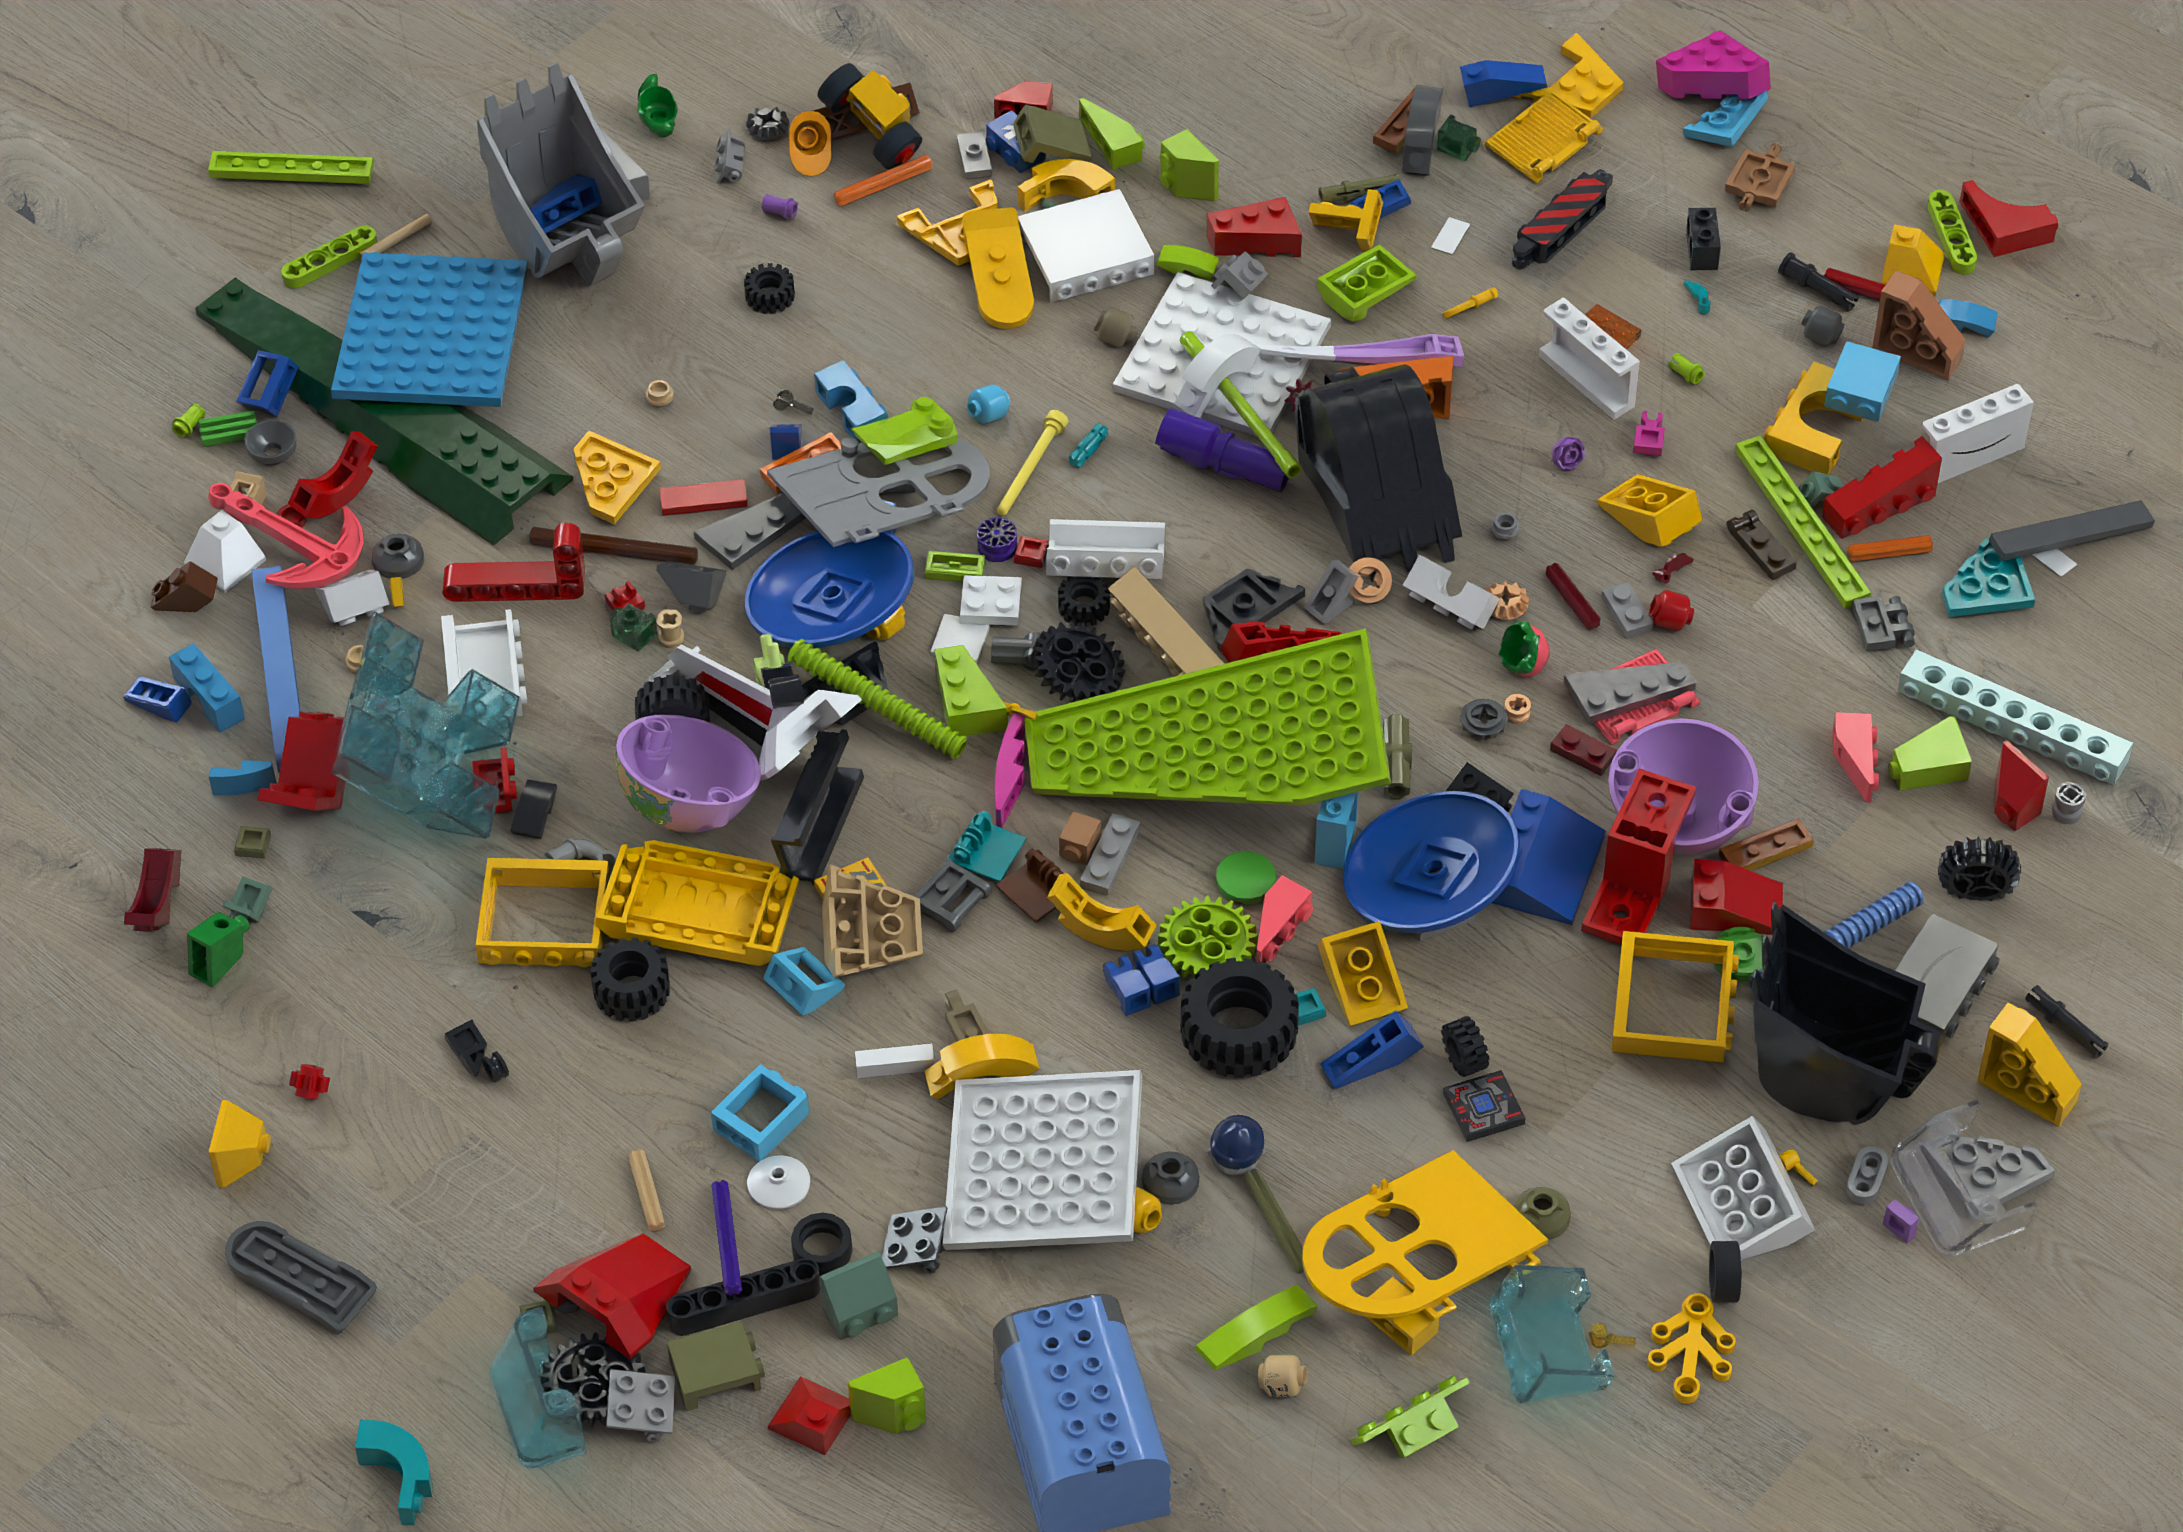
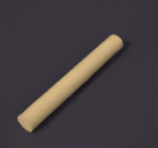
[359,214,432,259]

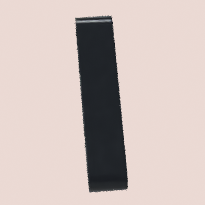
[666,1258,821,1336]

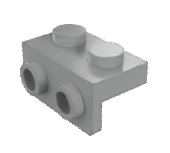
[1211,251,1268,299]

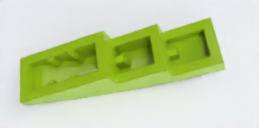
[1194,1284,1318,1371]

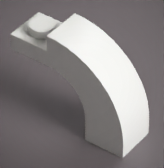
[1174,334,1261,418]

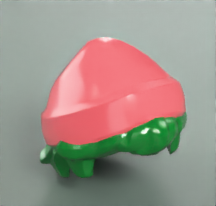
[1498,621,1550,677]

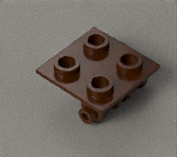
[996,849,1064,923]

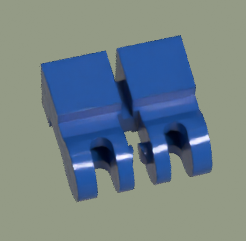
[1103,944,1180,1016]

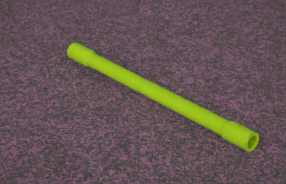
[1180,331,1302,478]

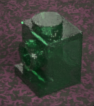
[1437,114,1481,161]
[610,603,657,652]

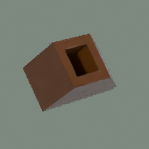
[151,561,218,612]

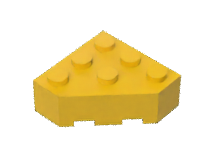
[1977,1003,2082,1127]

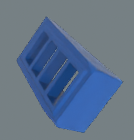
[123,676,192,722]

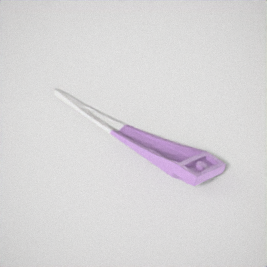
[1256,334,1464,368]

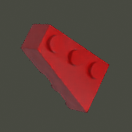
[1207,197,1302,257]

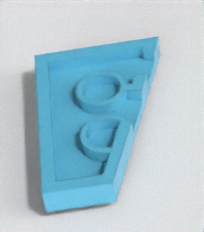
[1683,91,1768,147]

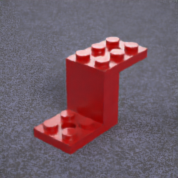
[258,712,371,810]
[1581,768,1697,945]

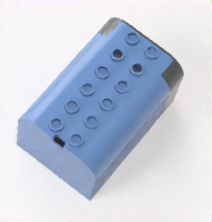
[993,1294,1171,1532]

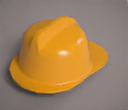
[789,111,831,176]

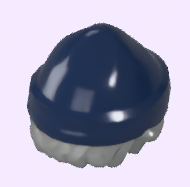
[1207,1115,1266,1176]

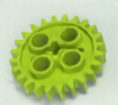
[1158,895,1257,979]

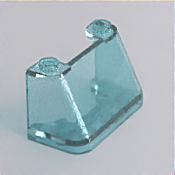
[489,1306,586,1469]

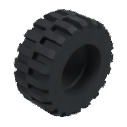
[1180,958,1299,1078]

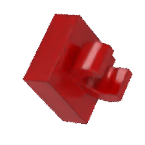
[605,581,645,620]

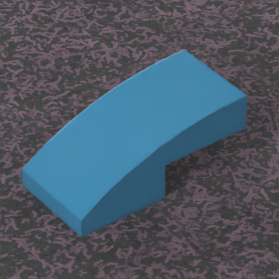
[1938,299,1998,338]
[209,760,276,795]

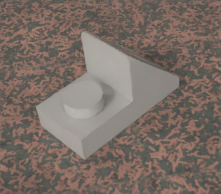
[1303,559,1359,624]

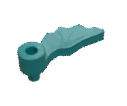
[1684,280,1711,314]

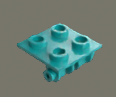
[946,811,1027,882]

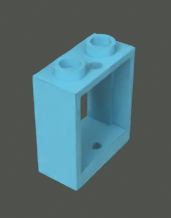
[1315,792,1359,869]
[711,1064,809,1162]

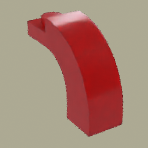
[288,431,378,518]

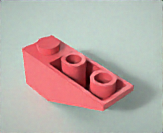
[1832,712,1879,802]
[1256,875,1314,964]

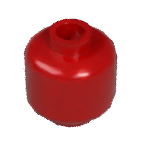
[1649,590,1694,632]

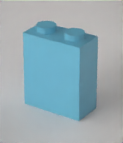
[1824,341,1901,422]

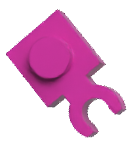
[1633,411,1665,456]

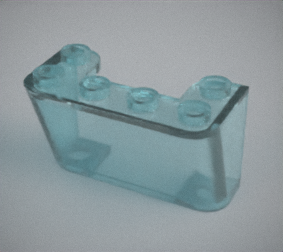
[1489,1265,1614,1403]

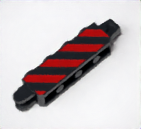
[1512,169,1613,269]

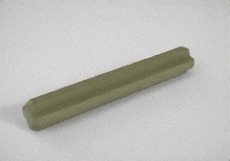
[1244,1168,1304,1274]

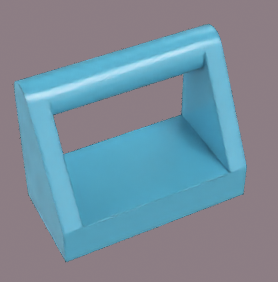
[763,947,845,1015]

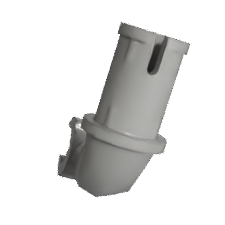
[544,838,617,874]

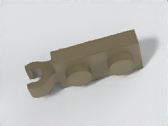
[945,989,989,1042]

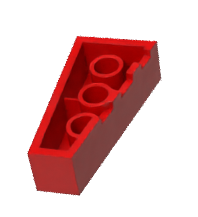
[1822,436,1942,539]

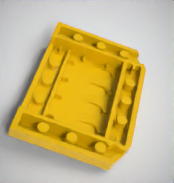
[596,840,799,966]

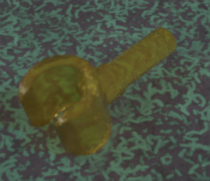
[1589,1323,1636,1348]

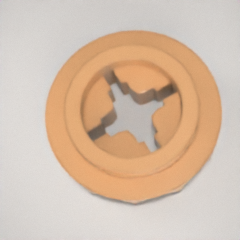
[1349,557,1392,604]
[1485,580,1529,620]

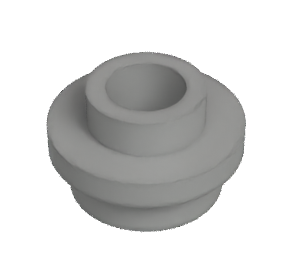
[1491,512,1520,539]

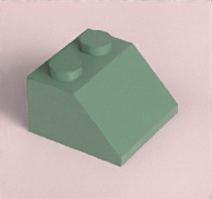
[820,1251,898,1340]

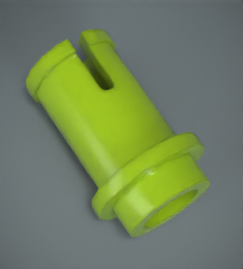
[1668,353,1705,385]
[172,403,206,438]

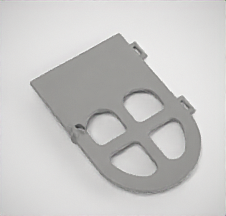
[767,437,990,547]

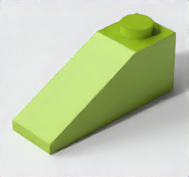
[1079,98,1145,170]

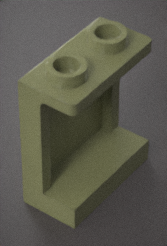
[1013,104,1092,163]
[667,1321,765,1411]

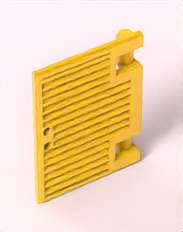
[1484,90,1604,183]

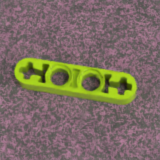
[1927,190,1977,275]
[281,225,377,289]

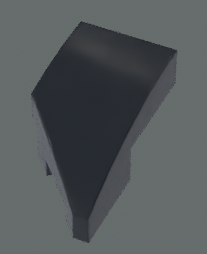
[445,1019,487,1078]

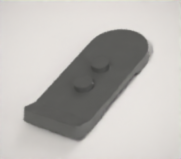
[225,1221,377,1335]

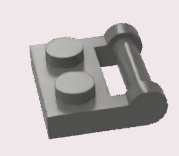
[914,859,992,932]

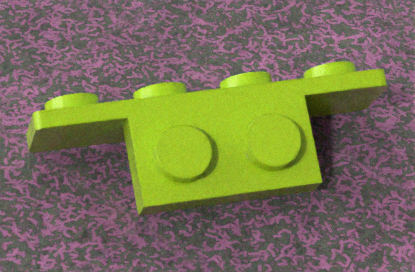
[1350,1375,1470,1458]

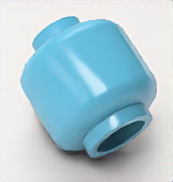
[967,384,1010,424]

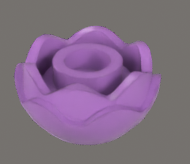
[1552,437,1585,471]

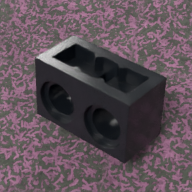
[1686,207,1721,270]

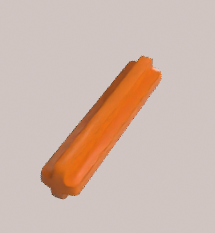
[1847,535,1933,562]

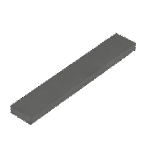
[1989,500,2155,561]

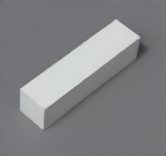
[855,1044,934,1078]

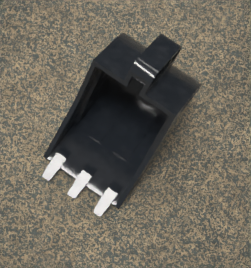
[1295,364,1462,582]
[1752,902,1943,1125]

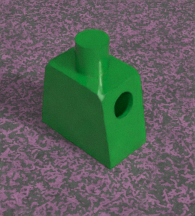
[187,912,250,988]

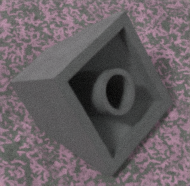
[656,561,726,612]

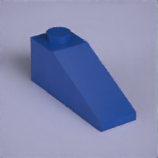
[1460,60,1548,107]
[530,174,602,234]
[1320,1011,1424,1089]

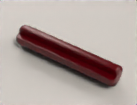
[1545,563,1601,630]

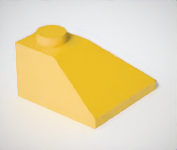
[1881,224,1945,296]
[209,1100,271,1188]

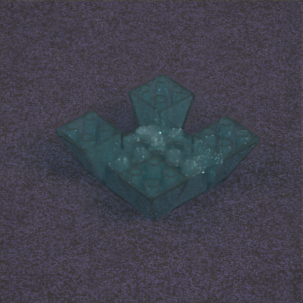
[331,612,520,839]

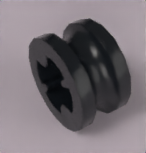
[482,1051,509,1083]

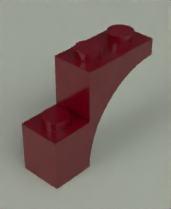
[124,848,182,932]

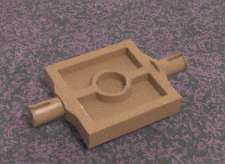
[1725,143,1796,212]

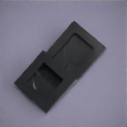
[510,779,557,839]

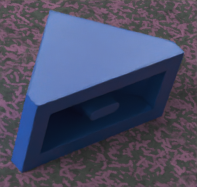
[770,424,802,460]

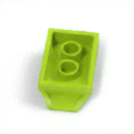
[1317,244,1417,321]
[851,397,958,465]

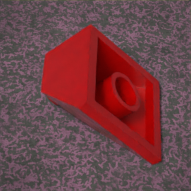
[1994,740,2049,831]
[768,1376,851,1455]

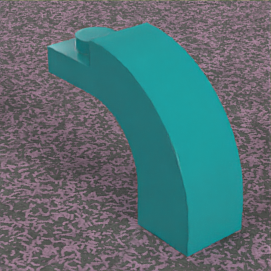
[355,1419,433,1525]

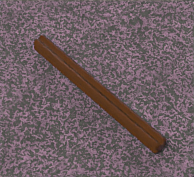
[529,527,698,564]

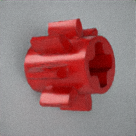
[289,1064,330,1099]

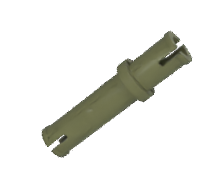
[1318,173,1401,203]

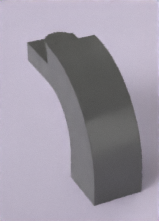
[1402,85,1443,175]

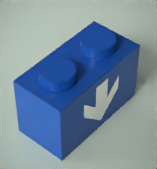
[986,110,1046,173]

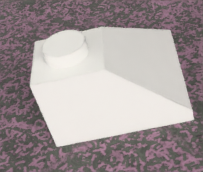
[184,510,266,593]

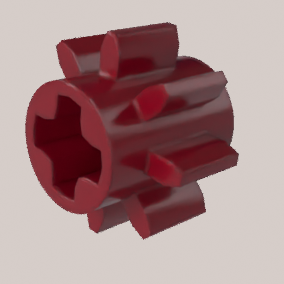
[1284,378,1313,412]

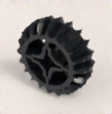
[1938,836,2021,902]

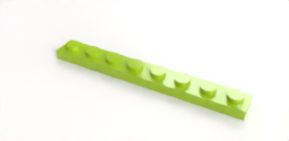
[1735,435,1871,609]

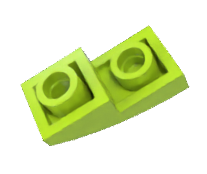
[1156,245,1219,281]

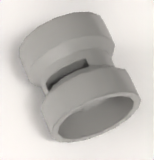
[2052,782,2086,824]

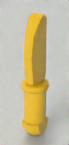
[1443,287,1499,319]
[1003,702,1038,720]

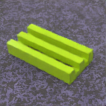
[924,551,985,582]

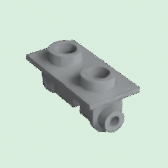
[714,128,745,184]

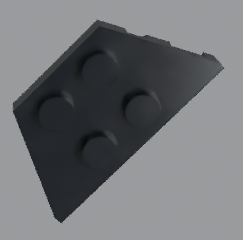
[1203,569,1305,651]
[801,641,889,725]

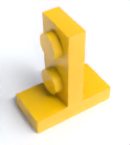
[1308,189,1383,251]

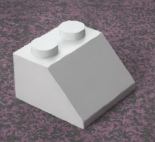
[315,570,389,626]

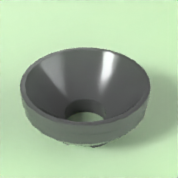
[245,420,297,464]
[372,534,425,579]
[1142,1151,1200,1205]

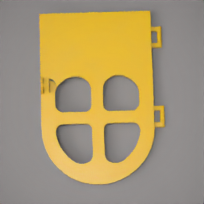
[1302,1150,1548,1321]

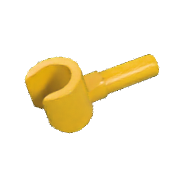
[1779,1150,1818,1186]

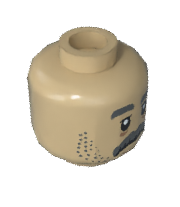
[1258,1355,1308,1397]

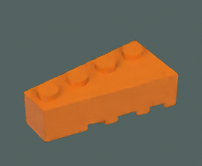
[1340,356,1453,419]

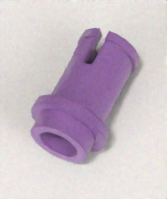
[761,194,798,219]

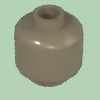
[1094,307,1137,348]

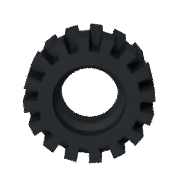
[744,263,795,314]
[1058,576,1110,627]
[1441,1016,1489,1077]

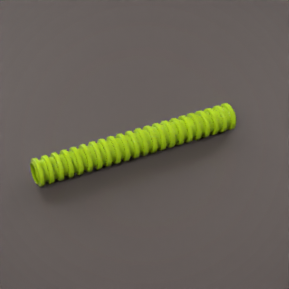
[788,639,967,760]

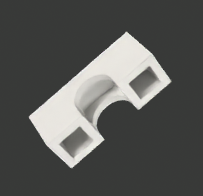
[1403,555,1500,630]

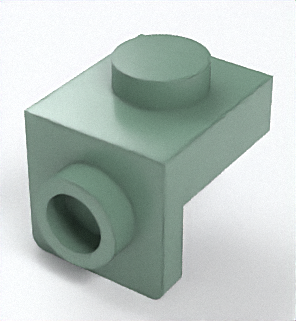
[1798,471,1843,508]
[223,876,273,922]

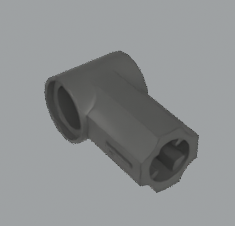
[991,632,1041,671]

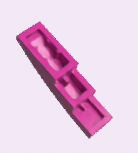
[994,713,1025,828]

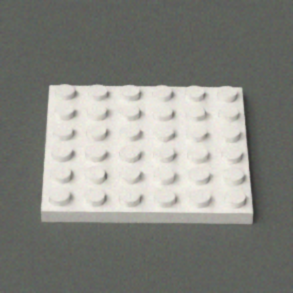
[1113,272,1331,436]
[943,1070,1142,1250]

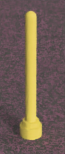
[997,410,1069,516]

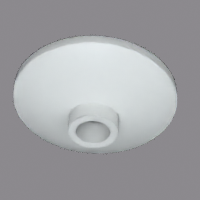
[747,1155,811,1210]

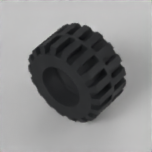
[635,674,710,723]
[591,938,670,1021]

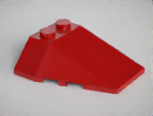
[533,1233,691,1359]

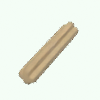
[628,1149,665,1232]

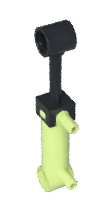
[753,634,804,709]

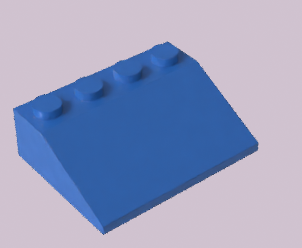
[1491,789,1606,925]

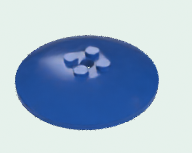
[745,531,915,648]
[1343,791,1521,933]

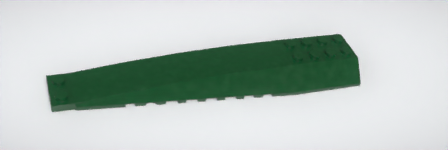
[195,277,573,545]

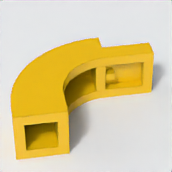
[1018,159,1115,212]
[1047,873,1157,951]
[924,1034,1040,1100]

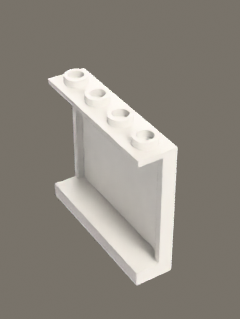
[1018,189,1154,302]

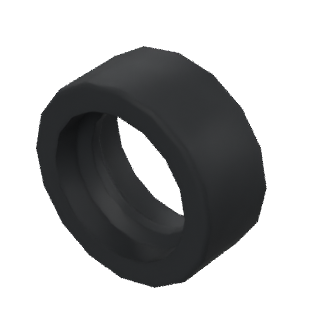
[791,1212,853,1276]
[1709,1241,1742,1302]

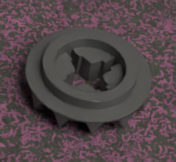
[746,105,789,140]
[1460,699,1508,740]

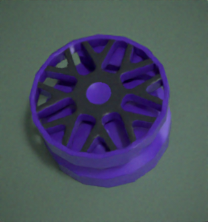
[977,517,1017,562]

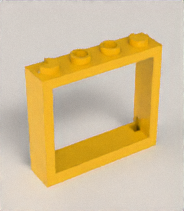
[475,858,610,967]
[1612,931,1739,1063]

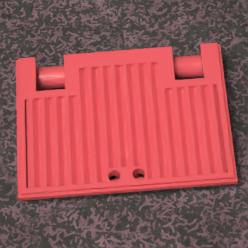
[1568,649,1700,745]

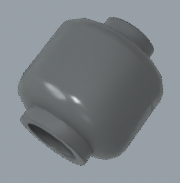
[1801,305,1845,346]

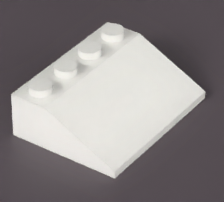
[1671,1116,1815,1260]

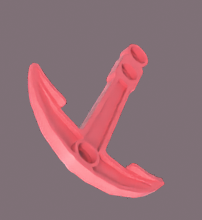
[208,483,364,589]

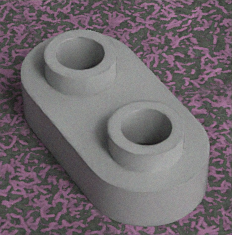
[1846,1146,1888,1204]

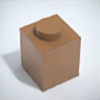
[1059,811,1101,865]

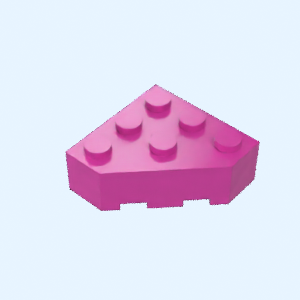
[1656,30,1771,99]

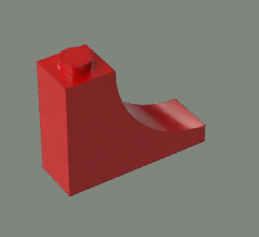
[1959,180,2059,257]

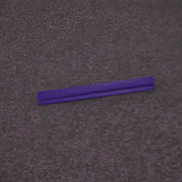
[711,1180,742,1296]

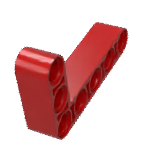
[442,523,585,602]

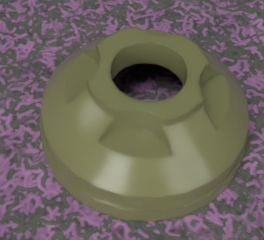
[1514,1187,1571,1240]

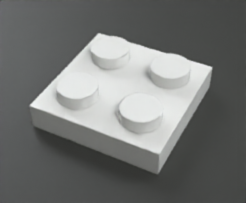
[960,575,1022,625]

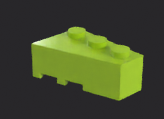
[934,645,1008,737]

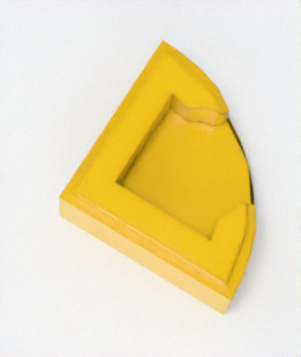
[389,577,404,607]

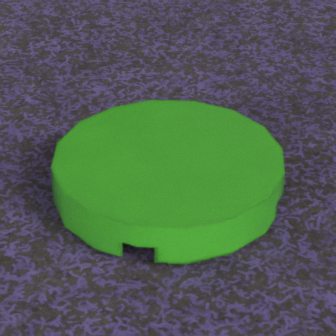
[1216,851,1276,905]
[1714,927,1764,982]

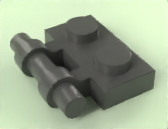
[1852,596,1915,651]

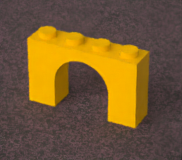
[1764,361,1864,475]

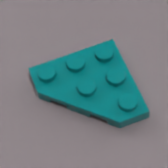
[1942,537,2035,617]

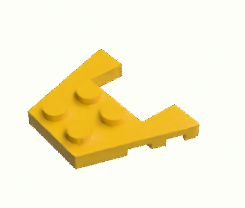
[1513,33,1624,119]
[897,179,998,266]

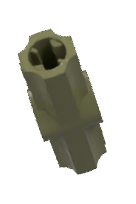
[1383,714,1412,799]

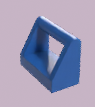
[236,350,299,417]

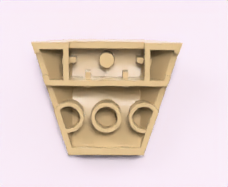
[822,864,923,978]

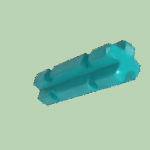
[1068,423,1108,468]

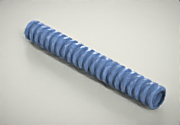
[1749,881,1924,992]

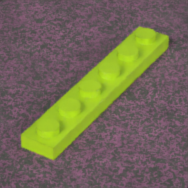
[208,151,374,184]

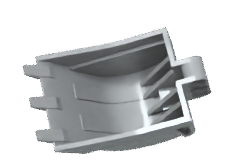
[477,62,645,286]

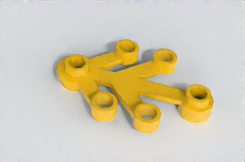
[1647,1293,1736,1404]

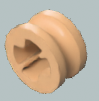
[1504,694,1531,724]

